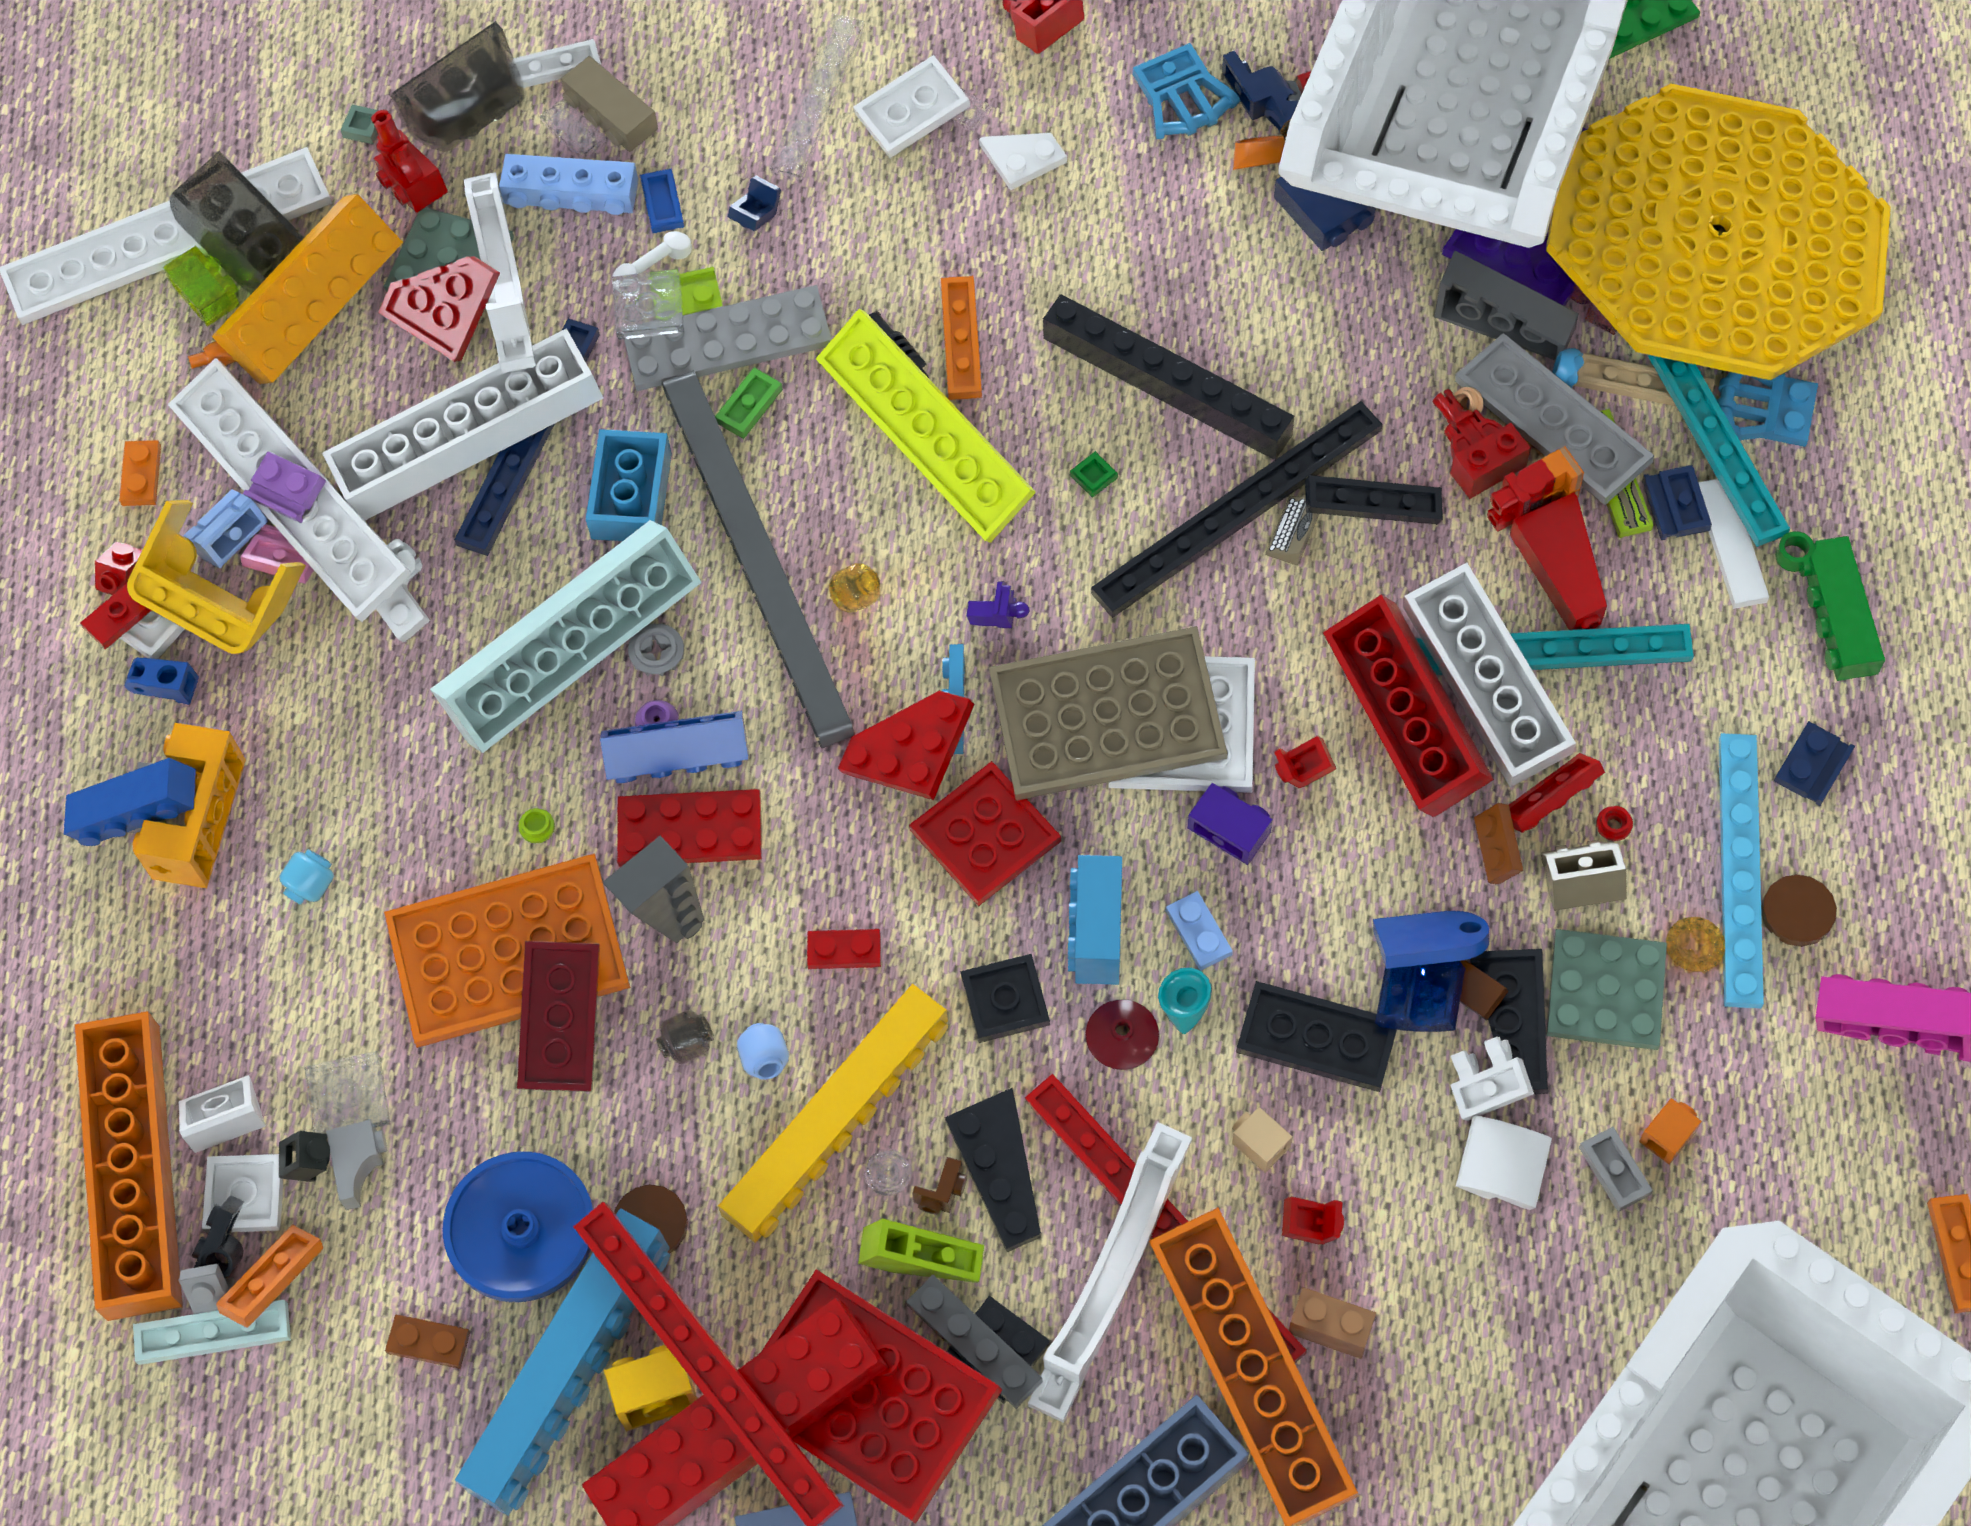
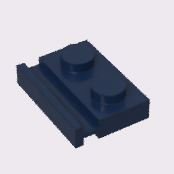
[1642,465,1712,541]
[1774,721,1855,806]

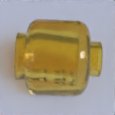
[829,563,880,613]

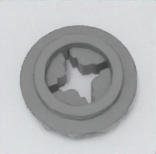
[628,624,684,677]

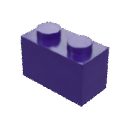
[1187,783,1273,865]

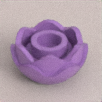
[635,700,679,726]

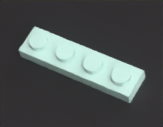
[133,1299,291,1365]

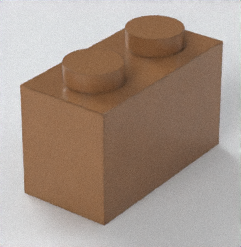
[1289,1287,1377,1359]

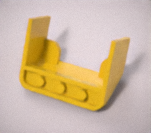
[127,500,306,654]

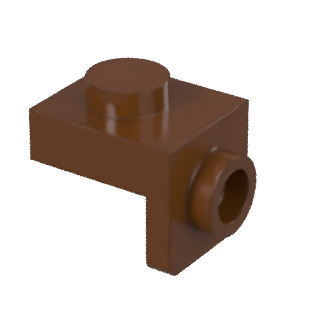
[912,1157,967,1215]

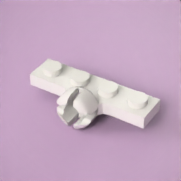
[376,539,430,642]

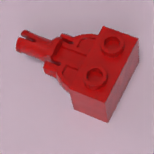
[1003,0,1085,54]
[371,110,448,213]
[1432,389,1531,499]

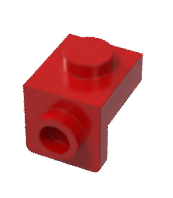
[95,541,142,595]
[1274,736,1337,788]
[1282,1196,1344,1245]

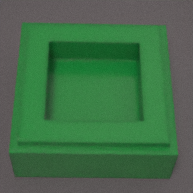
[1070,451,1118,498]

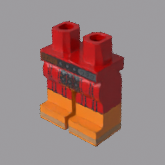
[1487,446,1584,532]

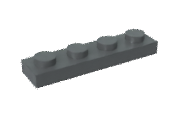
[906,1275,1043,1409]

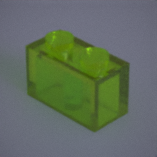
[163,245,240,327]

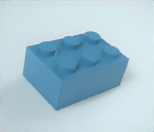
[586,429,672,541]
[1068,855,1122,985]

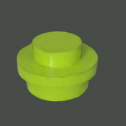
[518,808,555,843]

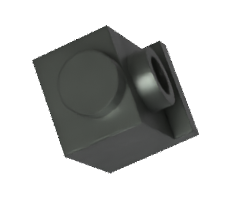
[279,1131,330,1182]

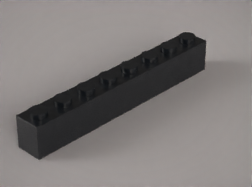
[1043,294,1295,460]

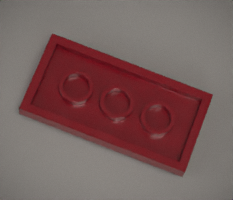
[517,941,600,1092]

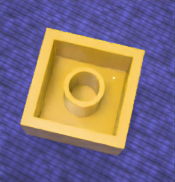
[604,1345,697,1432]

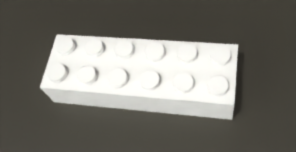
[1404,563,1576,788]

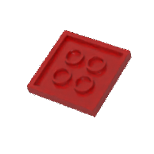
[909,761,1061,907]

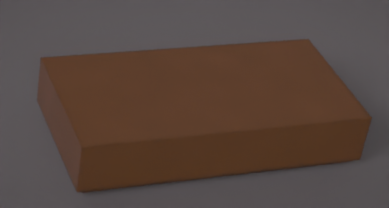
[1426,960,1508,1021]

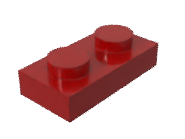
[807,929,881,969]

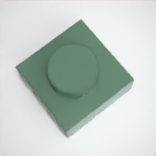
[340,104,379,145]

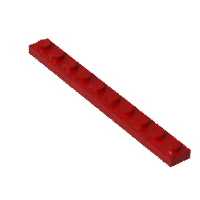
[1025,1073,1307,1363]
[573,1202,844,1526]

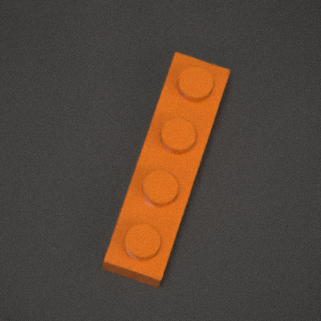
[941,276,982,400]

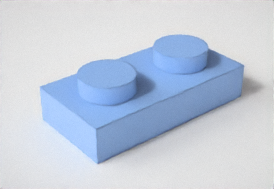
[1165,891,1233,971]

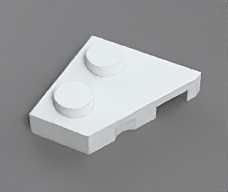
[979,133,1067,190]

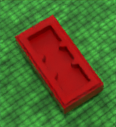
[80,584,152,650]

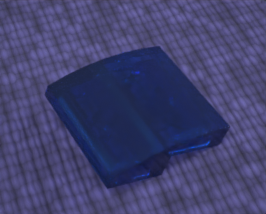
[1375,961,1465,1032]

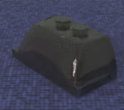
[390,21,524,152]
[170,151,305,294]

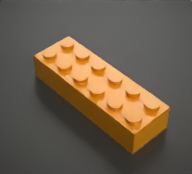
[212,193,403,384]

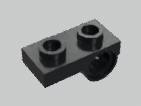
[192,1195,244,1278]

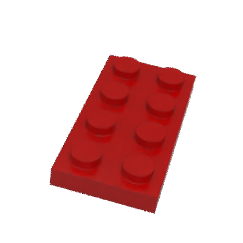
[617,789,762,867]

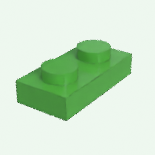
[715,367,783,439]

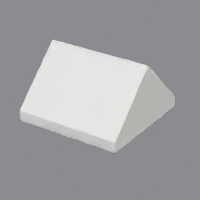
[178,1075,266,1153]

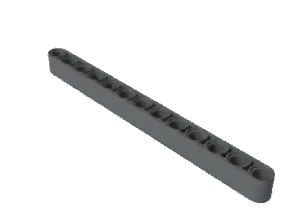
[662,370,855,748]

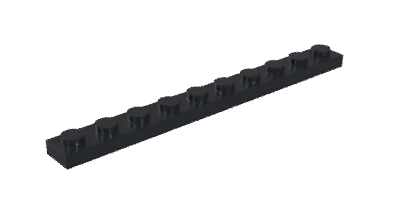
[1091,401,1383,618]

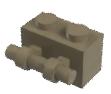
[1541,840,1627,911]

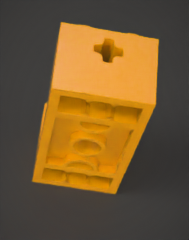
[133,723,246,889]

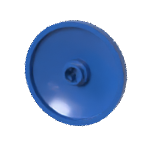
[442,1151,594,1302]

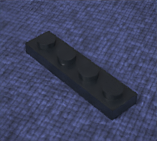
[1305,475,1443,525]

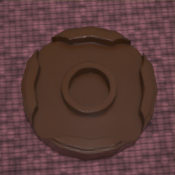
[1761,874,1837,947]
[614,1184,688,1253]

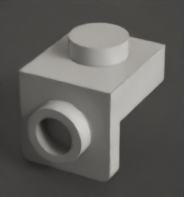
[179,1264,236,1314]

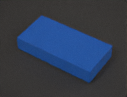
[640,168,685,234]

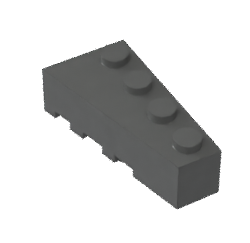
[1434,251,1579,360]
[602,836,705,943]

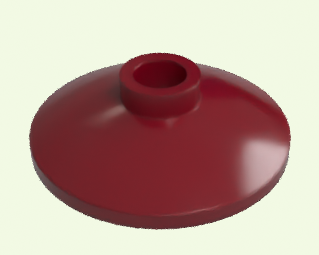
[1086,1000,1159,1070]

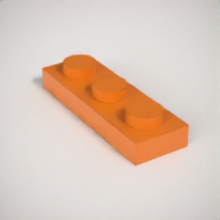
[1927,1194,1971,1314]
[216,1224,324,1328]

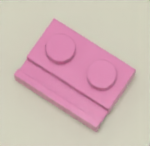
[241,524,314,584]

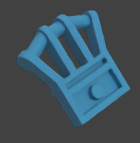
[1133,43,1240,139]
[1717,372,1818,447]

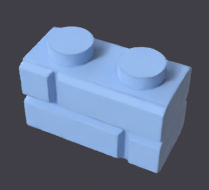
[183,489,268,568]

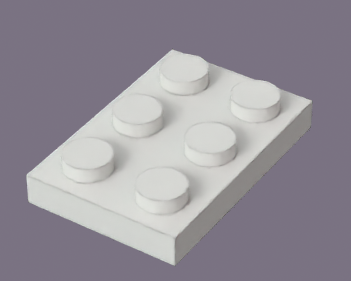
[853,55,970,158]

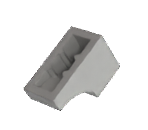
[326,1120,388,1211]

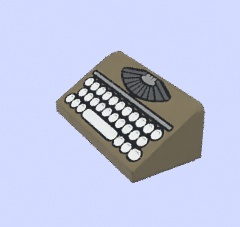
[1265,496,1319,566]

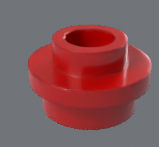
[1596,806,1633,841]

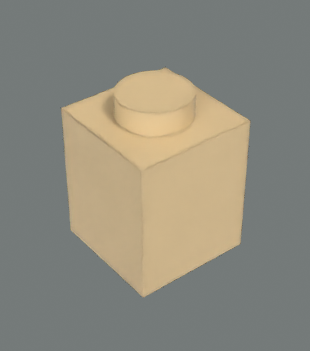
[1232,1107,1293,1173]

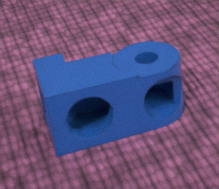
[124,658,199,705]

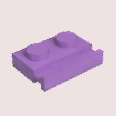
[243,451,326,524]

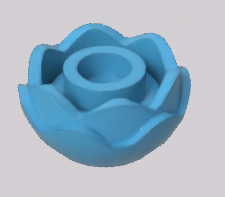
[1552,348,1584,388]

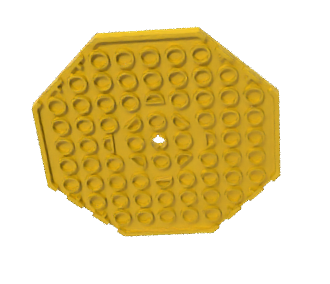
[1546,83,1891,380]

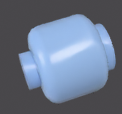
[737,1023,789,1080]

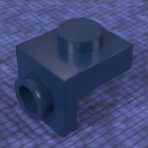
[727,175,781,232]

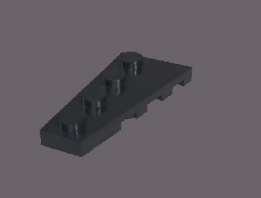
[1470,949,1548,1094]
[945,1087,1041,1252]

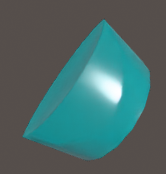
[1158,968,1212,1034]

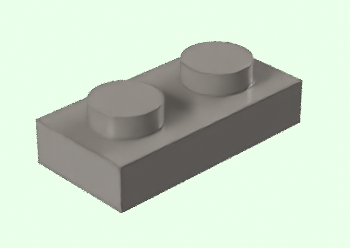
[1579,1127,1653,1212]

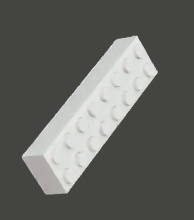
[322,328,603,521]

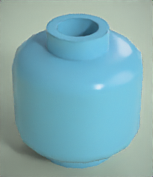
[279,849,334,905]

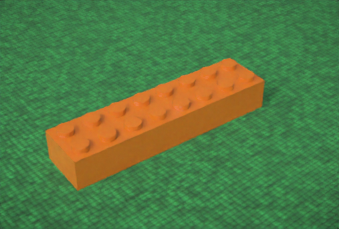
[75,1011,183,1321]
[1149,1207,1359,1526]

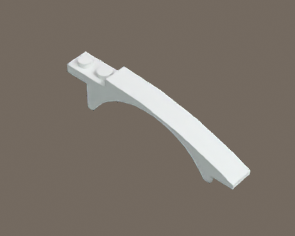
[464,172,536,374]
[1028,1122,1192,1423]

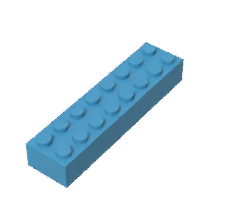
[455,1208,670,1516]

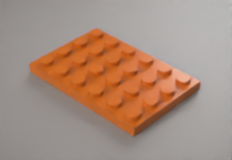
[384,853,631,1048]

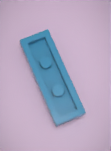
[942,644,965,754]

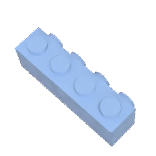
[499,154,639,215]

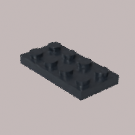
[1236,981,1399,1092]

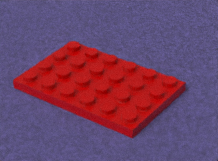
[760,1269,1003,1524]

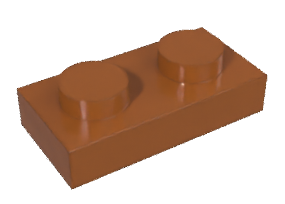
[1474,803,1523,884]
[385,1314,471,1369]

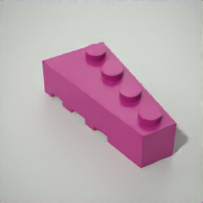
[1815,974,1971,1062]

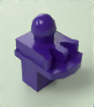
[966,581,1030,629]

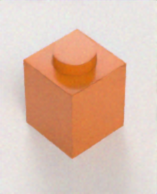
[1639,1098,1702,1165]

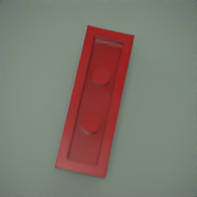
[1509,753,1605,833]

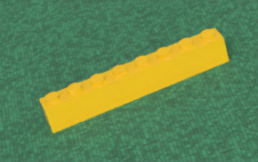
[718,983,948,1243]

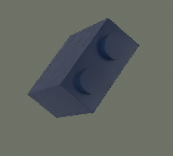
[1274,176,1376,251]

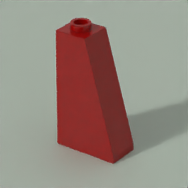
[1510,492,1607,630]

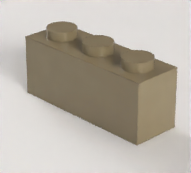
[561,55,658,152]

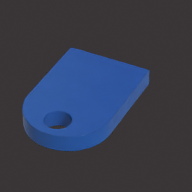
[1373,911,1489,969]

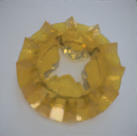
[1665,917,1725,974]

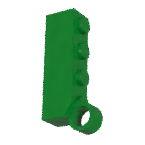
[1775,531,1885,681]

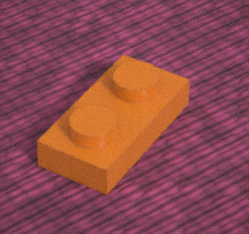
[119,440,161,506]

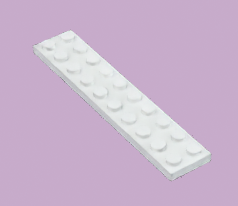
[0,147,332,325]
[167,358,412,622]

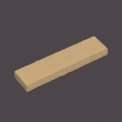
[1573,352,1715,406]

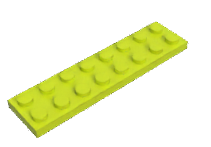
[816,309,1036,543]

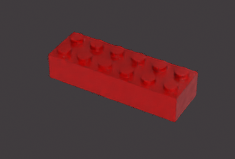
[1323,594,1494,817]

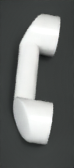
[612,231,692,296]

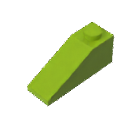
[858,1218,984,1283]

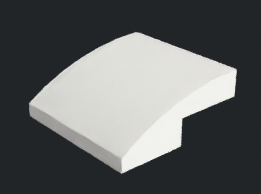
[1456,1115,1552,1210]

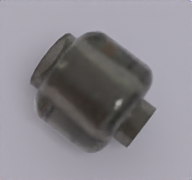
[656,1010,714,1064]

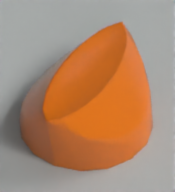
[1233,136,1285,170]

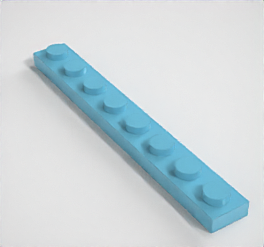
[1719,733,1764,1009]

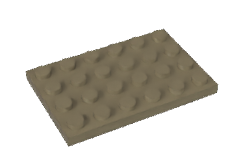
[989,626,1227,800]

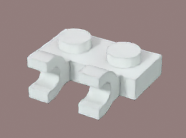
[1450,1037,1534,1121]

